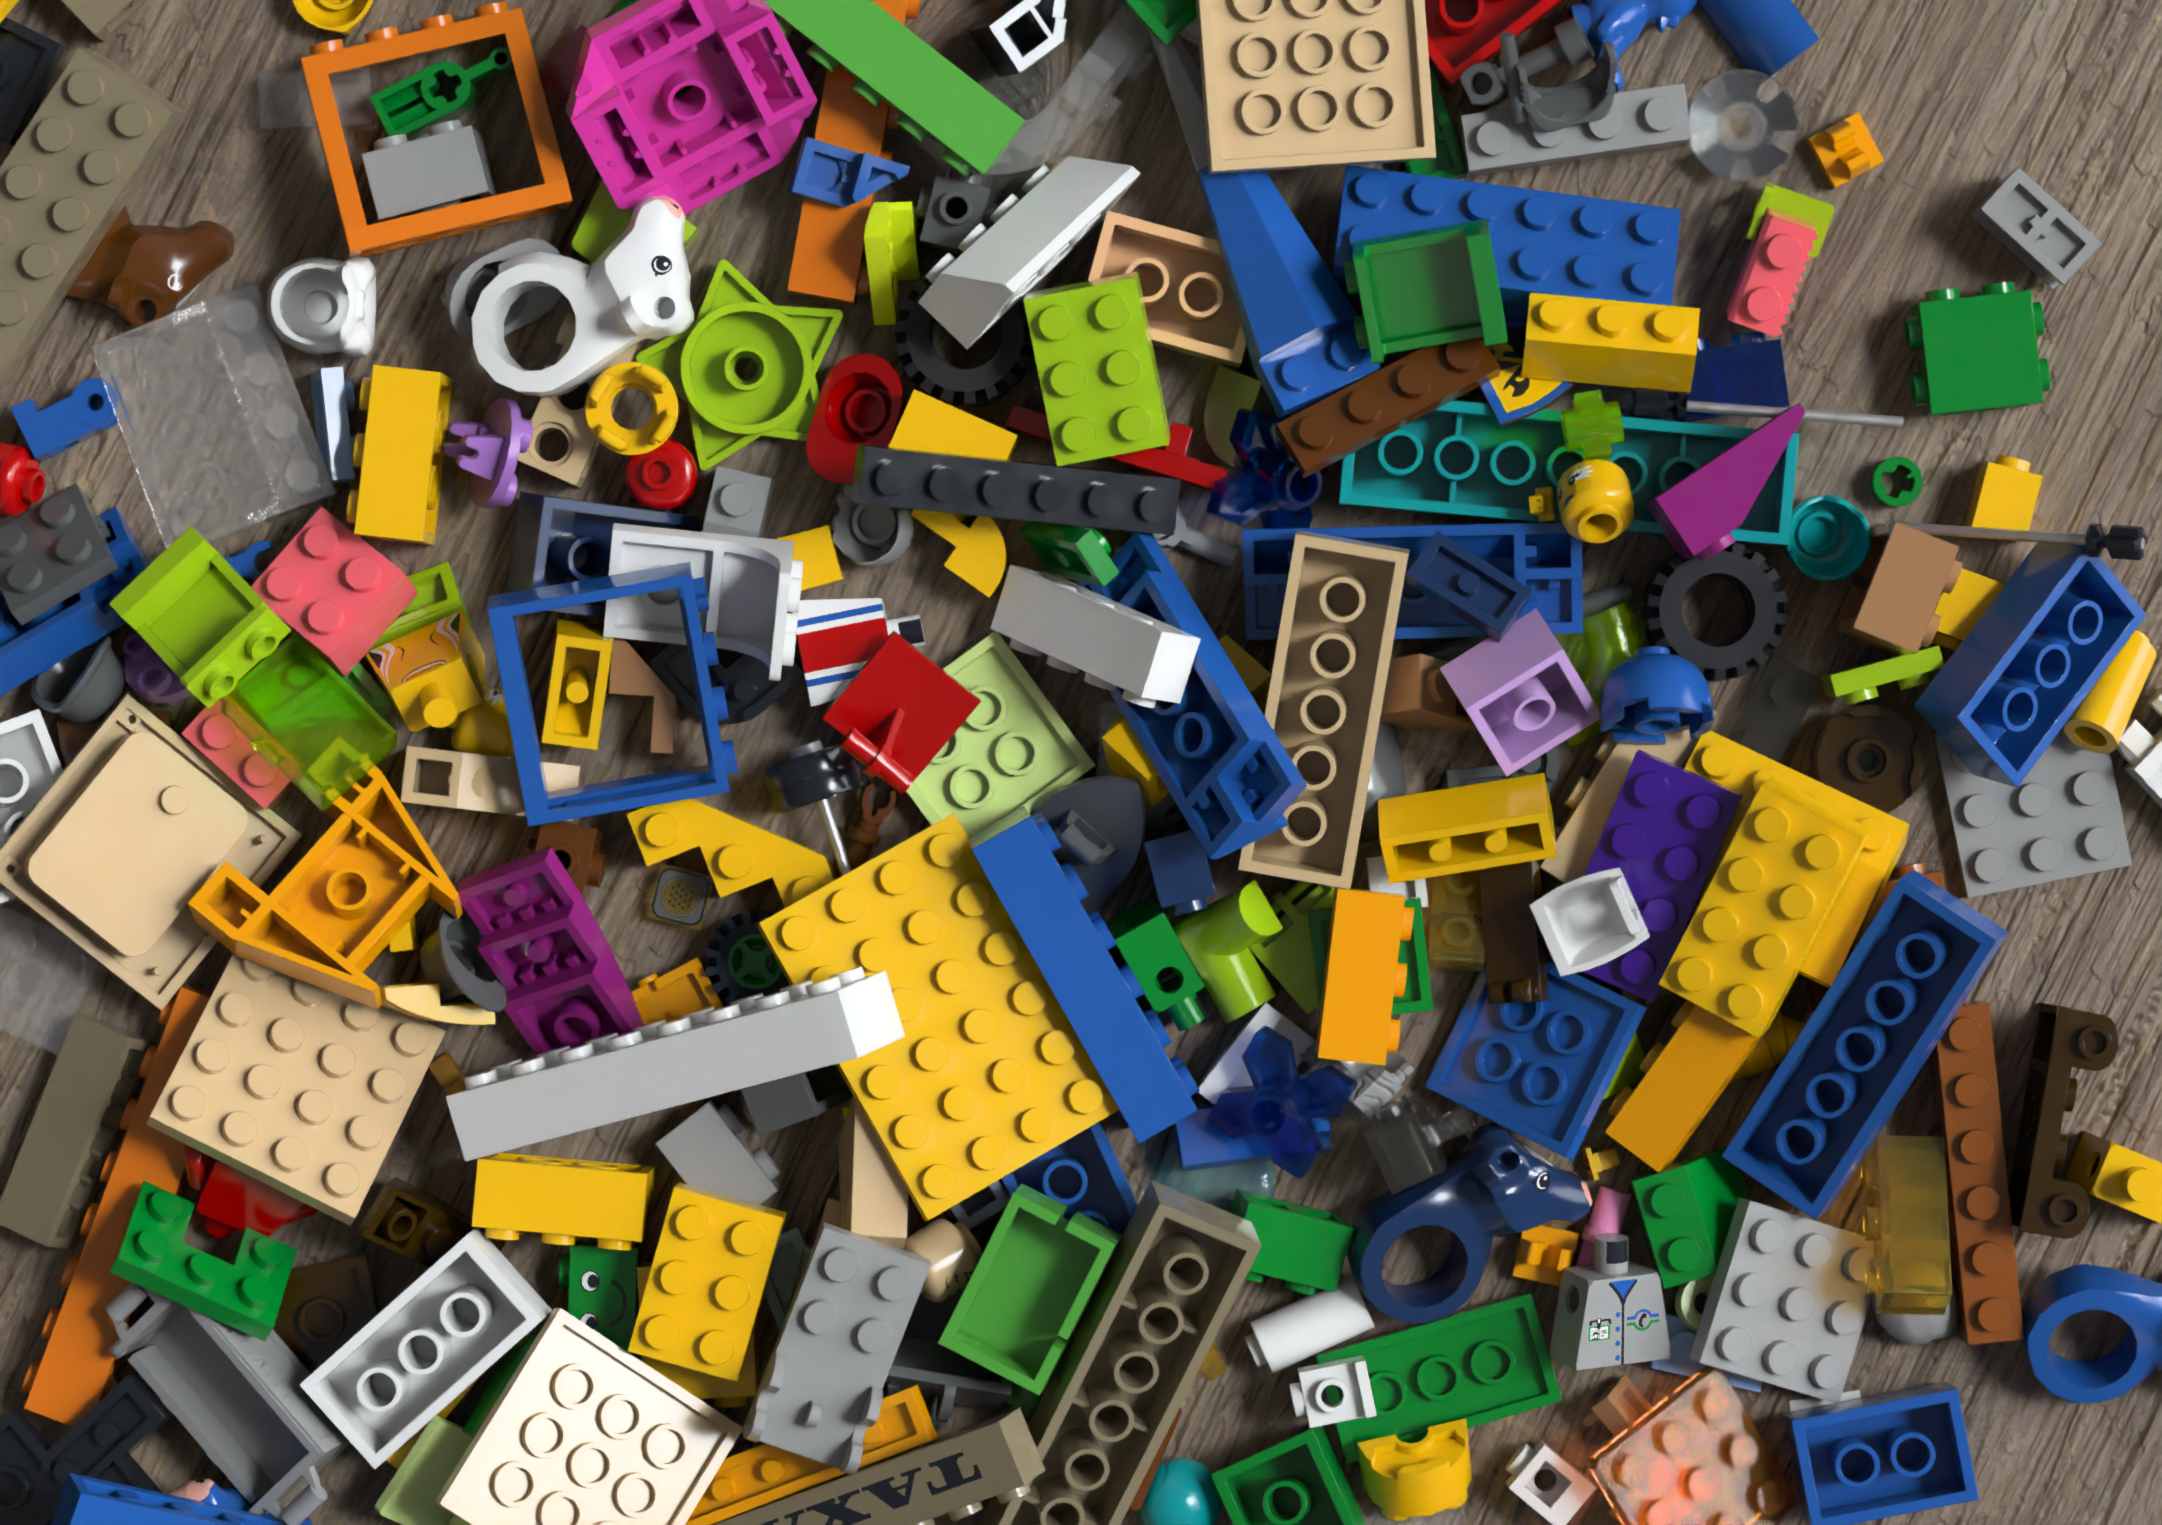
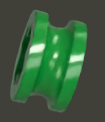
[1869,456,1923,508]

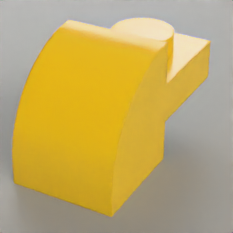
[910,509,1007,599]

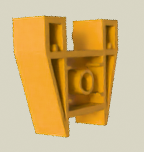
[188,736,463,1009]

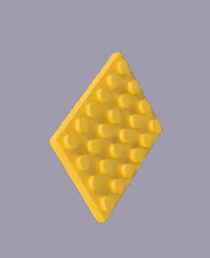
[757,813,1119,1221]

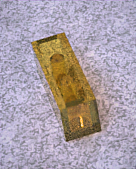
[1861,1135,1952,1315]

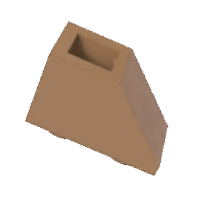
[1380,653,1478,731]

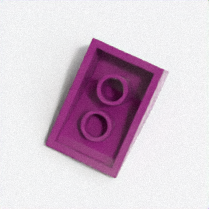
[1645,403,1806,562]

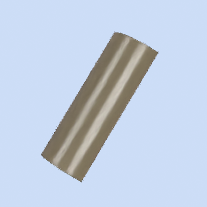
[0,1013,156,1250]

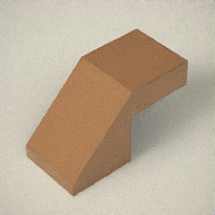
[609,638,680,754]

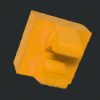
[1807,112,1884,190]
[1511,1224,1579,1287]

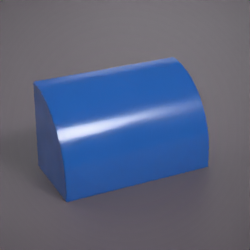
[1696,0,1819,85]

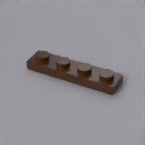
[1276,337,1501,478]

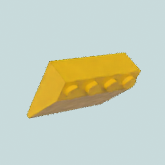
[1684,731,1910,988]

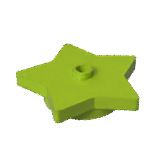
[636,259,843,471]

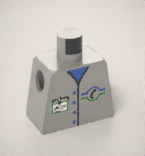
[1550,1233,1671,1371]

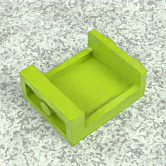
[109,525,292,708]

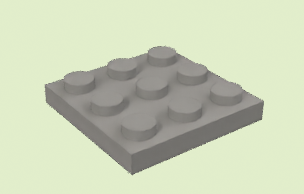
[1932,726,2132,898]
[1689,1197,1888,1404]

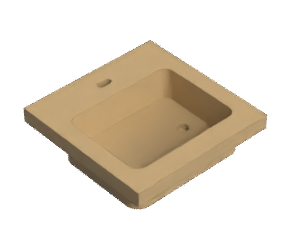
[0,694,302,1010]

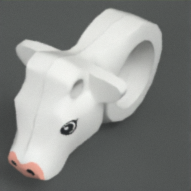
[471,195,694,396]

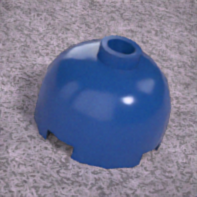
[1599,646,1714,745]

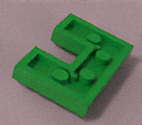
[109,1181,297,1342]

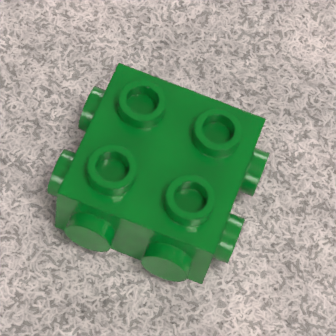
[1904,282,2050,418]

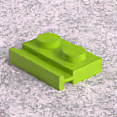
[1820,645,1944,705]

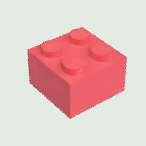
[251,507,419,677]

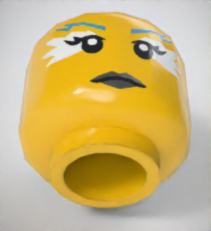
[1557,459,1634,544]
[446,684,515,758]

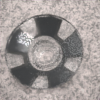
[1688,69,1799,182]

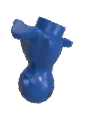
[1569,0,1697,93]

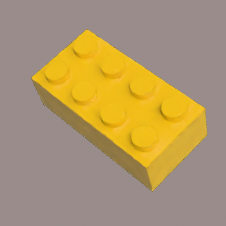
[1659,777,1873,1038]

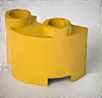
[1357,1418,1472,1521]

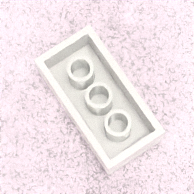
[300,1227,553,1469]

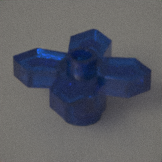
[1206,408,1329,529]
[1207,1026,1358,1178]

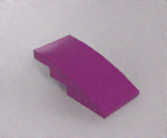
[456,847,644,1056]

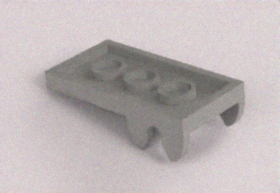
[743,1222,931,1475]

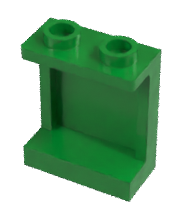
[1344,218,1508,364]

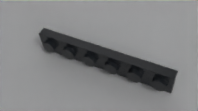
[850,444,1181,535]

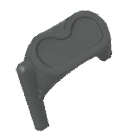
[1499,30,1617,132]

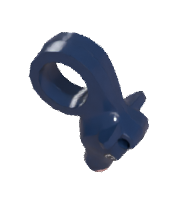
[1346,1123,1592,1324]

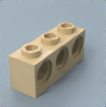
[518,312,646,488]

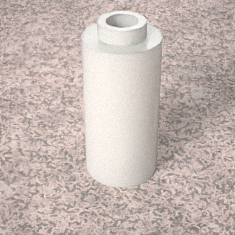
[1245,1276,1375,1373]

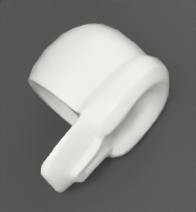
[267,256,376,358]

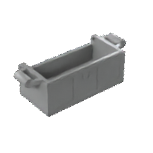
[106,1282,351,1525]

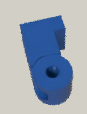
[10,378,126,462]

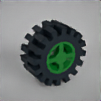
[705,910,790,1005]

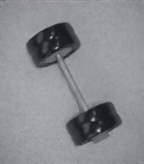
[761,740,869,876]

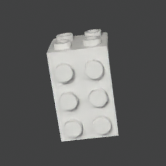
[603,523,803,681]

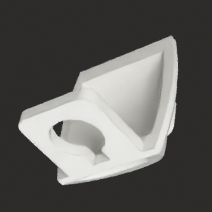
[1530,867,1650,976]

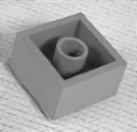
[362,120,498,222]

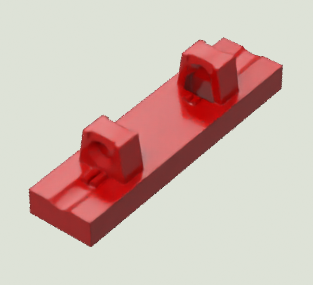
[1006,405,1228,494]

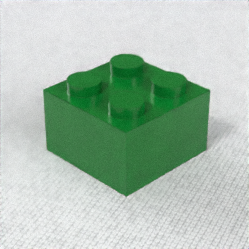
[1211,1426,1367,1525]

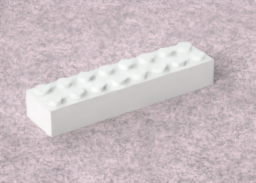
[446,966,905,1162]

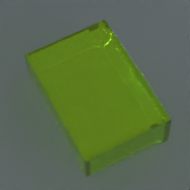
[220,633,397,812]

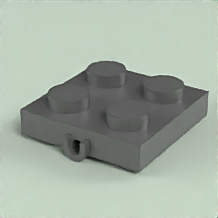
[0,483,118,625]

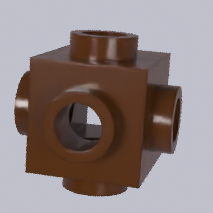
[524,821,607,897]

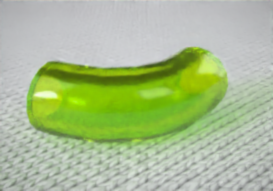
[1566,602,1642,748]

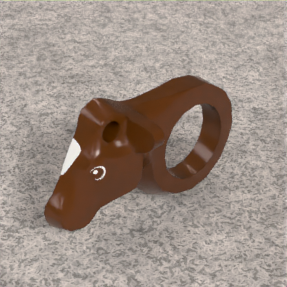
[66,206,234,335]

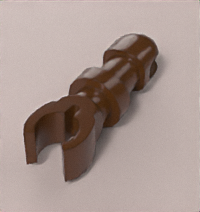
[836,780,896,879]

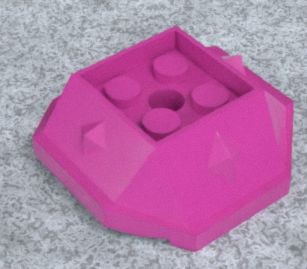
[565,0,818,214]

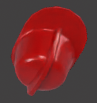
[806,354,905,484]

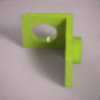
[1745,181,1835,258]

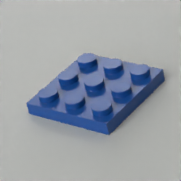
[1425,959,1647,1160]

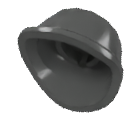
[31,635,125,724]

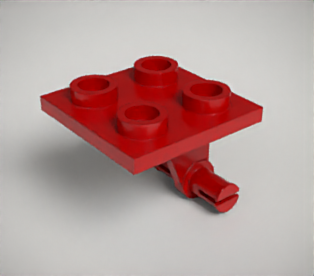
[822,630,981,795]

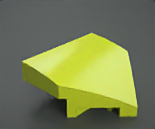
[864,201,920,326]

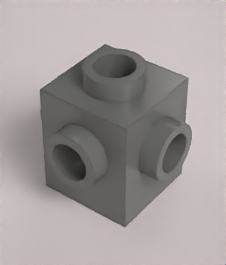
[915,169,999,255]

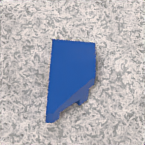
[788,137,910,208]

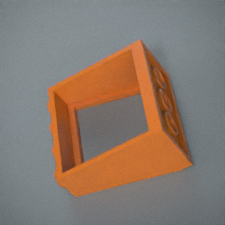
[301,1,573,258]

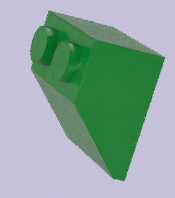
[1626,1145,1750,1289]

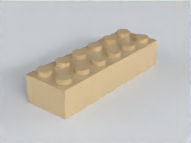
[1238,530,1410,889]

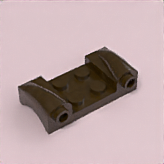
[2008,1003,2119,1239]

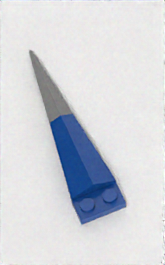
[1148,30,1381,418]

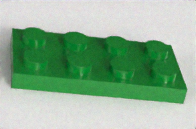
[1315,1291,1563,1464]

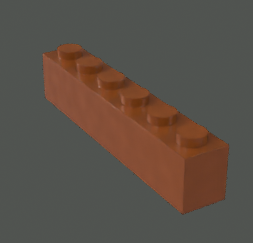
[1929,1000,2024,1345]

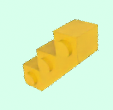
[626,798,837,908]

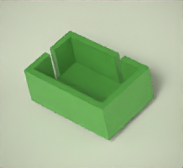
[938,1183,1122,1395]

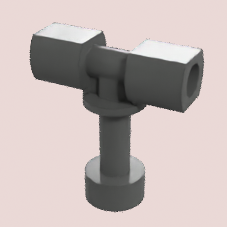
[1460,16,1595,106]

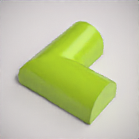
[1173,880,1284,1024]

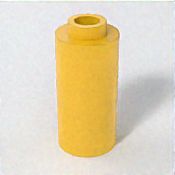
[2064,630,2156,753]

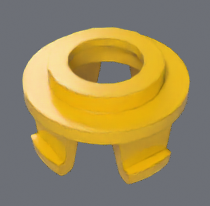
[585,362,678,455]

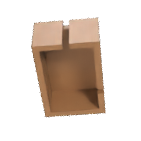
[1831,521,1962,656]

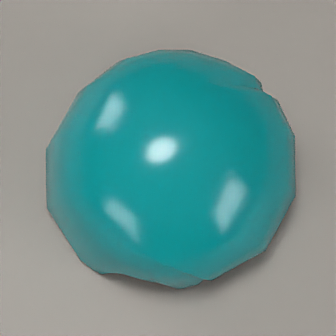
[1784,494,1872,582]
[1137,1457,1223,1525]

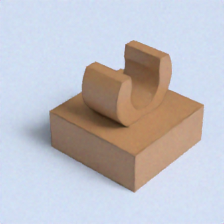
[1583,1374,1660,1451]

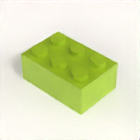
[1023,271,1171,467]

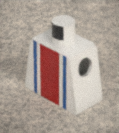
[792,598,926,707]

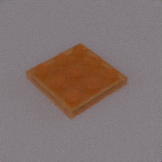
[1585,1365,1799,1525]

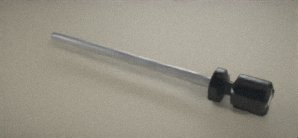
[1631,387,1904,428]
[1885,521,2148,560]

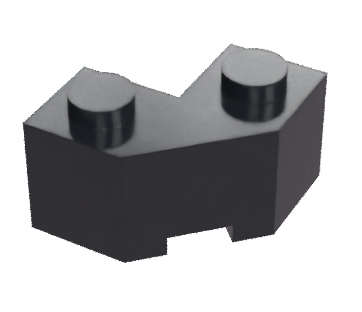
[968,0,1067,77]

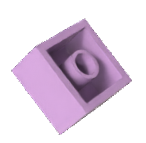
[1440,608,1600,776]

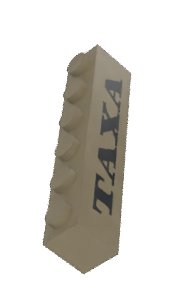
[714,1407,1046,1525]

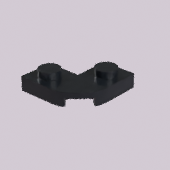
[648,643,805,724]

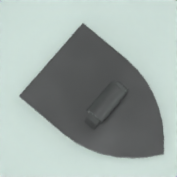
[1031,776,1146,914]

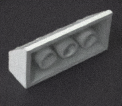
[918,156,1141,349]

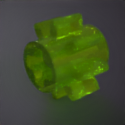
[1560,390,1624,461]

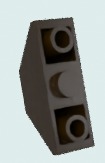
[356,1177,506,1267]

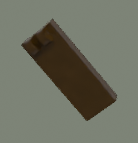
[1479,860,1549,1005]

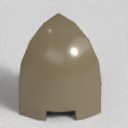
[1203,365,1282,466]

